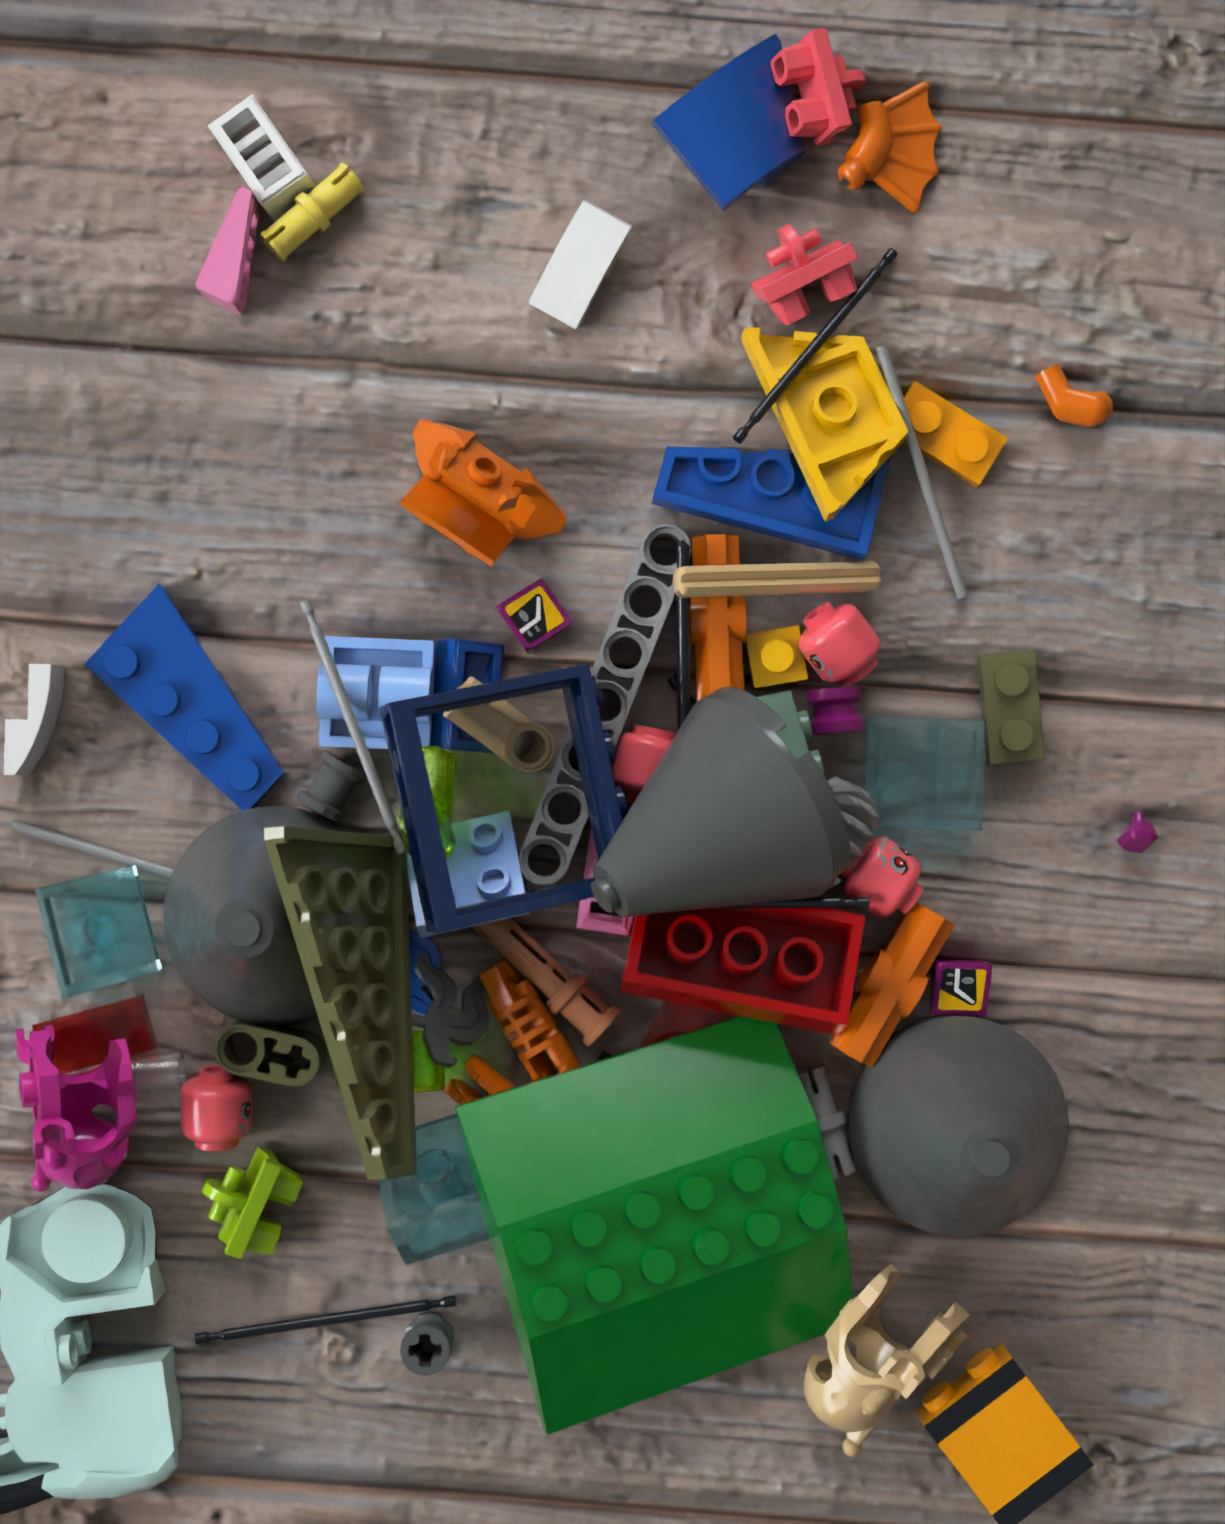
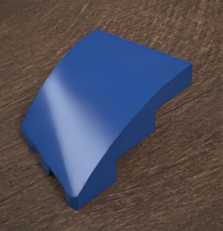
[653,34,806,211]

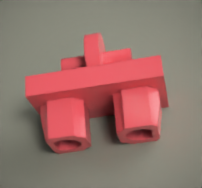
[770,28,866,147]
[750,224,858,325]

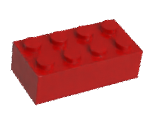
[620,908,865,1035]

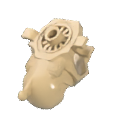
[803,1264,970,1457]

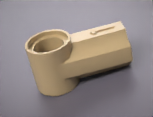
[443,677,555,772]

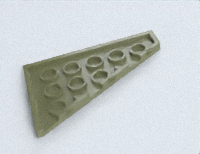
[264,826,417,1180]

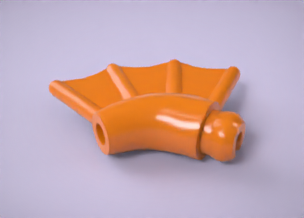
[837,82,942,213]

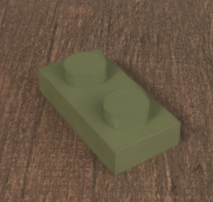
[977,650,1045,765]

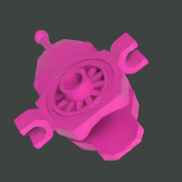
[15,1025,137,1192]

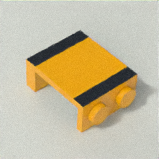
[916,1344,1094,1524]

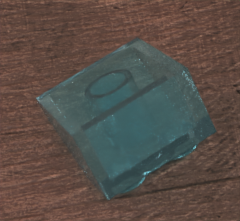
[379,1114,491,1265]

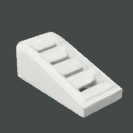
[208,95,316,222]

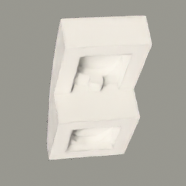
[528,200,633,329]
[4,664,65,775]

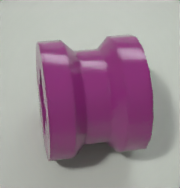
[807,686,865,735]

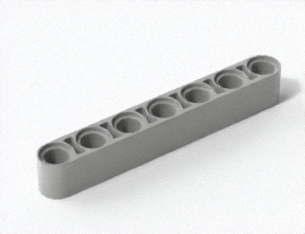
[519,524,691,886]

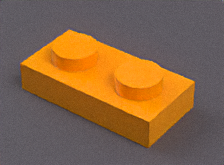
[903,381,1008,488]

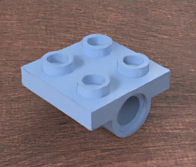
[317,636,436,751]
[402,811,530,938]

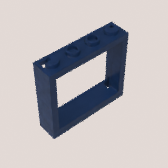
[380,663,627,933]

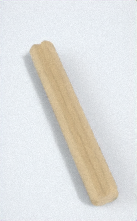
[673,561,881,598]

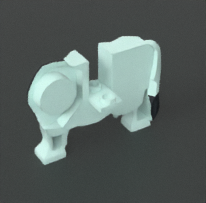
[0,1183,182,1514]

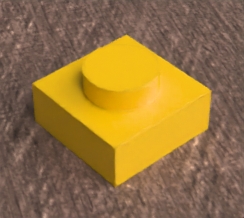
[745,625,808,689]

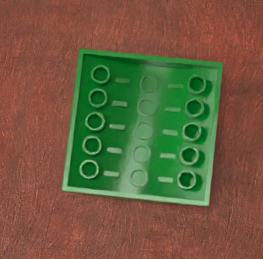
[454,1016,853,1435]

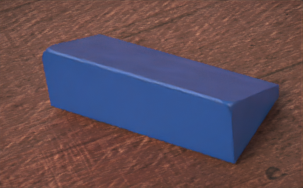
[431,639,504,753]

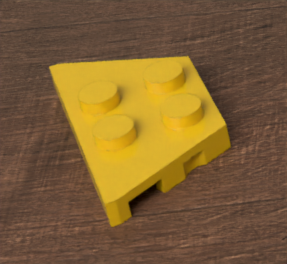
[741,327,909,522]

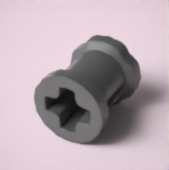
[297,750,366,822]
[400,1312,454,1376]

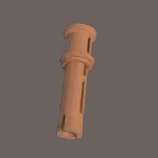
[473,918,622,1047]

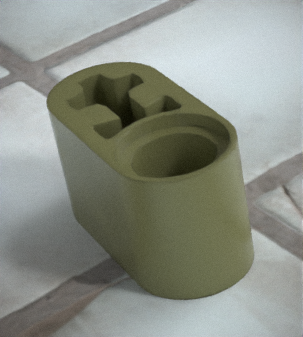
[214,1020,327,1087]

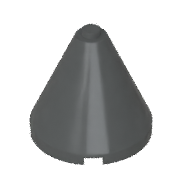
[591,687,850,917]
[163,806,345,1026]
[847,1015,1069,1236]

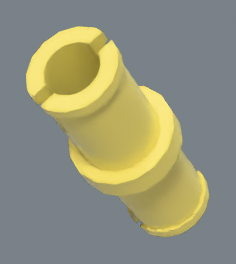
[259,162,365,262]

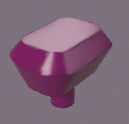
[1117,812,1158,853]

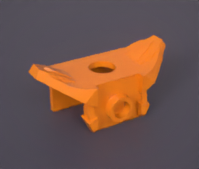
[399,419,567,567]

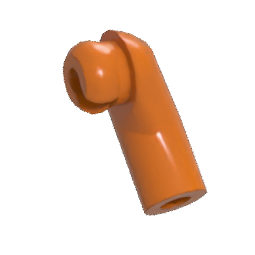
[1034,363,1113,427]

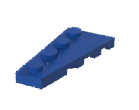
[652,446,892,561]
[85,584,286,811]

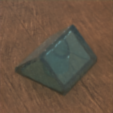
[35,865,162,999]

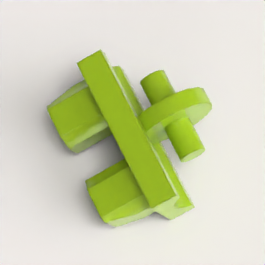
[202,1145,303,1259]

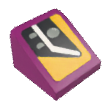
[496,578,573,654]
[930,959,992,1016]

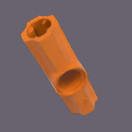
[690,534,747,702]
[830,902,955,1068]

